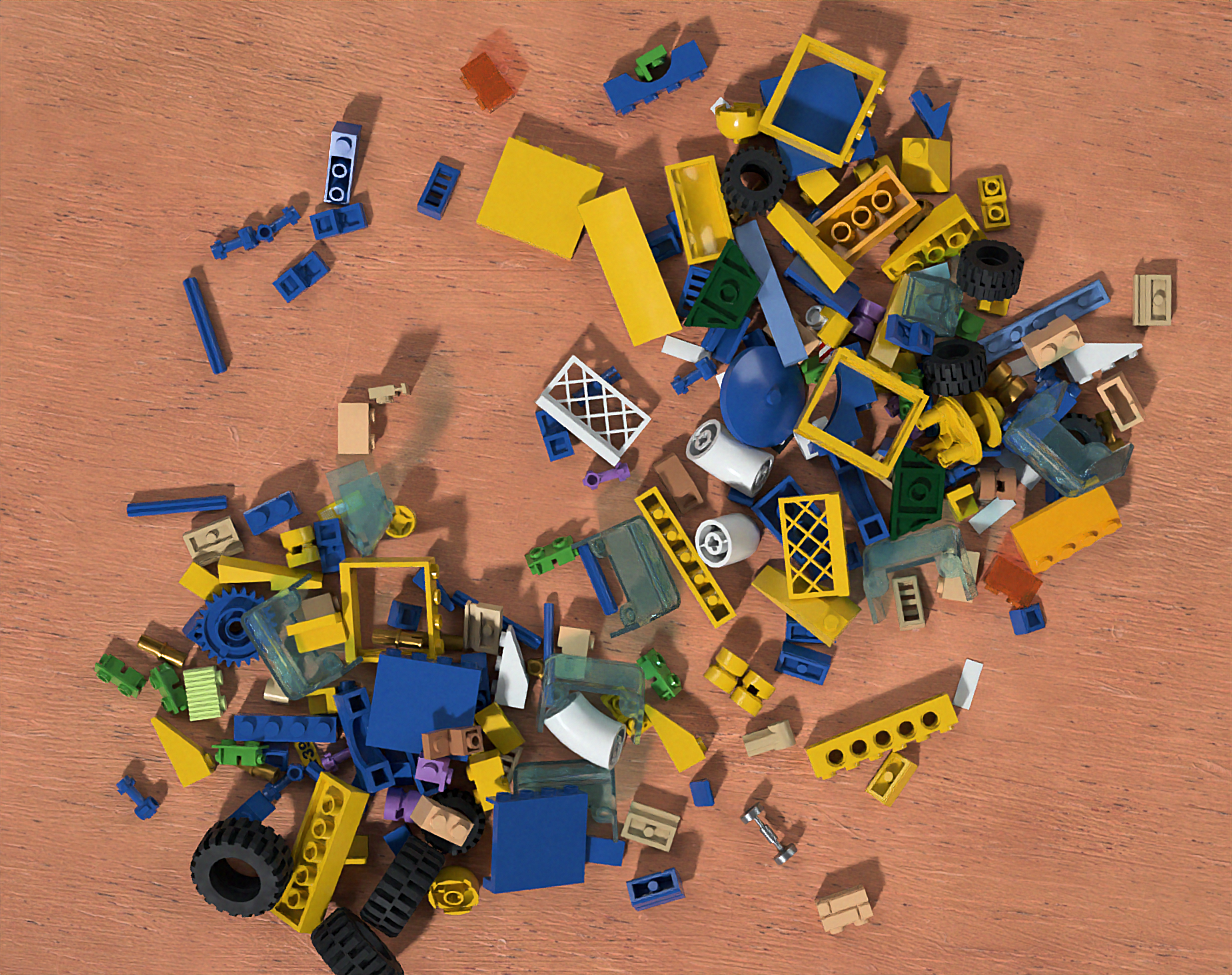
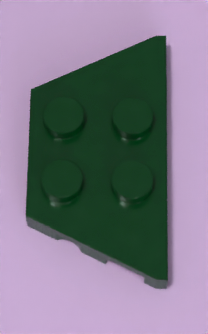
[683,239,763,329]
[888,446,946,541]

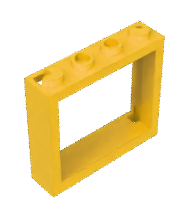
[758,33,888,168]
[792,347,930,480]
[339,557,444,663]

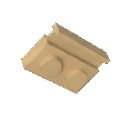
[1132,275,1171,326]
[368,383,410,404]
[183,515,244,567]
[463,600,503,655]
[621,800,680,852]

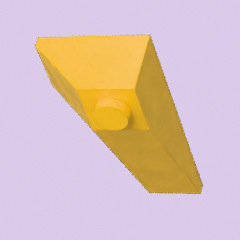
[880,194,989,283]
[751,565,862,648]

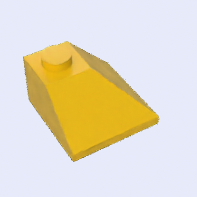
[899,138,950,193]

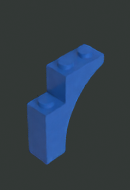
[807,342,878,457]

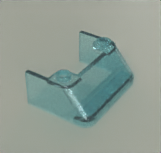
[1004,381,1134,498]
[325,459,396,558]
[571,515,681,639]
[862,524,978,624]
[241,573,363,700]
[535,653,645,745]
[513,759,618,843]

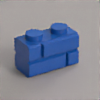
[243,491,303,536]
[626,867,685,911]

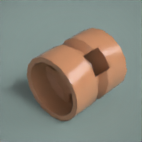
[976,467,1017,500]

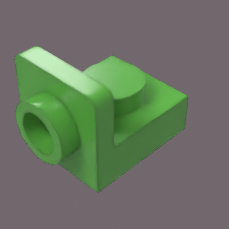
[634,44,667,83]
[945,306,985,341]

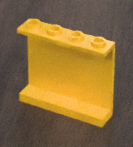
[476,135,604,261]

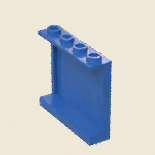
[759,62,878,183]
[365,648,483,762]
[483,785,588,894]

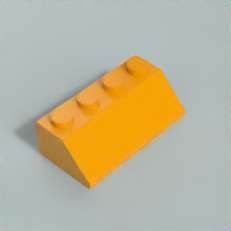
[812,164,922,265]
[1009,477,1122,575]

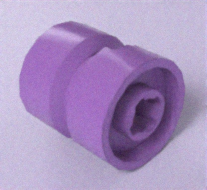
[849,298,886,344]
[384,787,421,824]

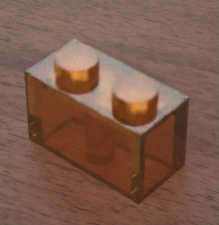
[460,52,515,114]
[981,555,1043,609]

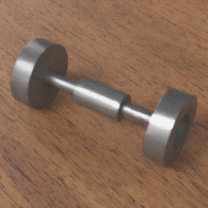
[740,802,798,865]

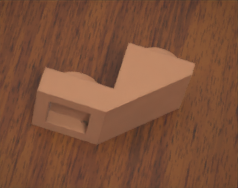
[652,452,704,515]
[421,725,484,760]

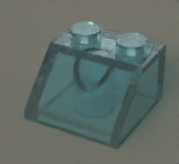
[901,271,963,338]

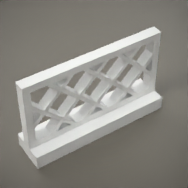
[534,355,652,466]

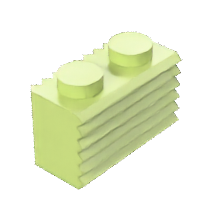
[183,665,227,721]

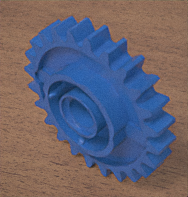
[195,586,277,668]

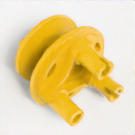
[916,391,1005,468]

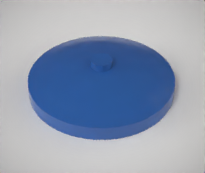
[720,345,805,448]

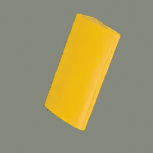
[664,155,735,265]

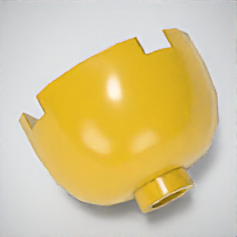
[715,102,766,144]
[429,865,479,915]

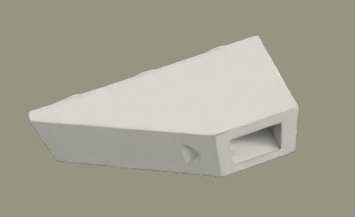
[1059,343,1143,385]
[491,624,530,709]

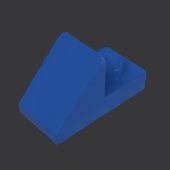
[908,90,950,140]
[385,749,414,786]

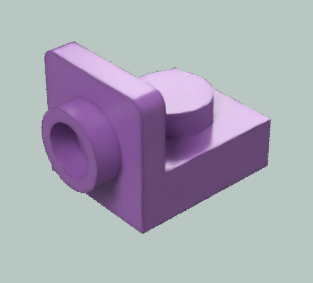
[415,752,453,792]

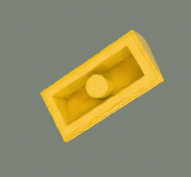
[865,750,918,807]

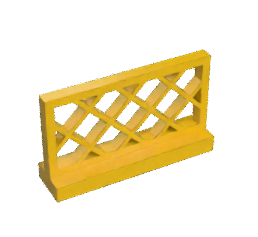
[778,491,851,599]

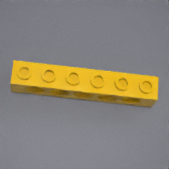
[634,486,737,629]
[804,692,959,780]

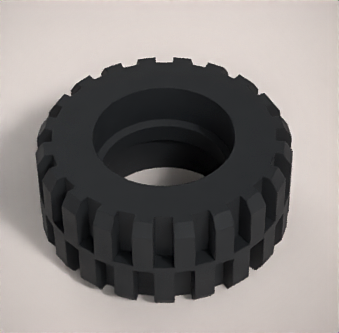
[190,817,294,918]
[360,836,446,938]
[310,907,404,975]

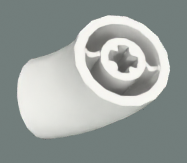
[686,419,774,498]
[695,513,760,568]
[541,691,626,770]

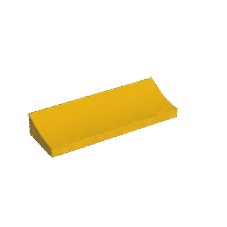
[576,186,682,347]
[270,771,370,934]

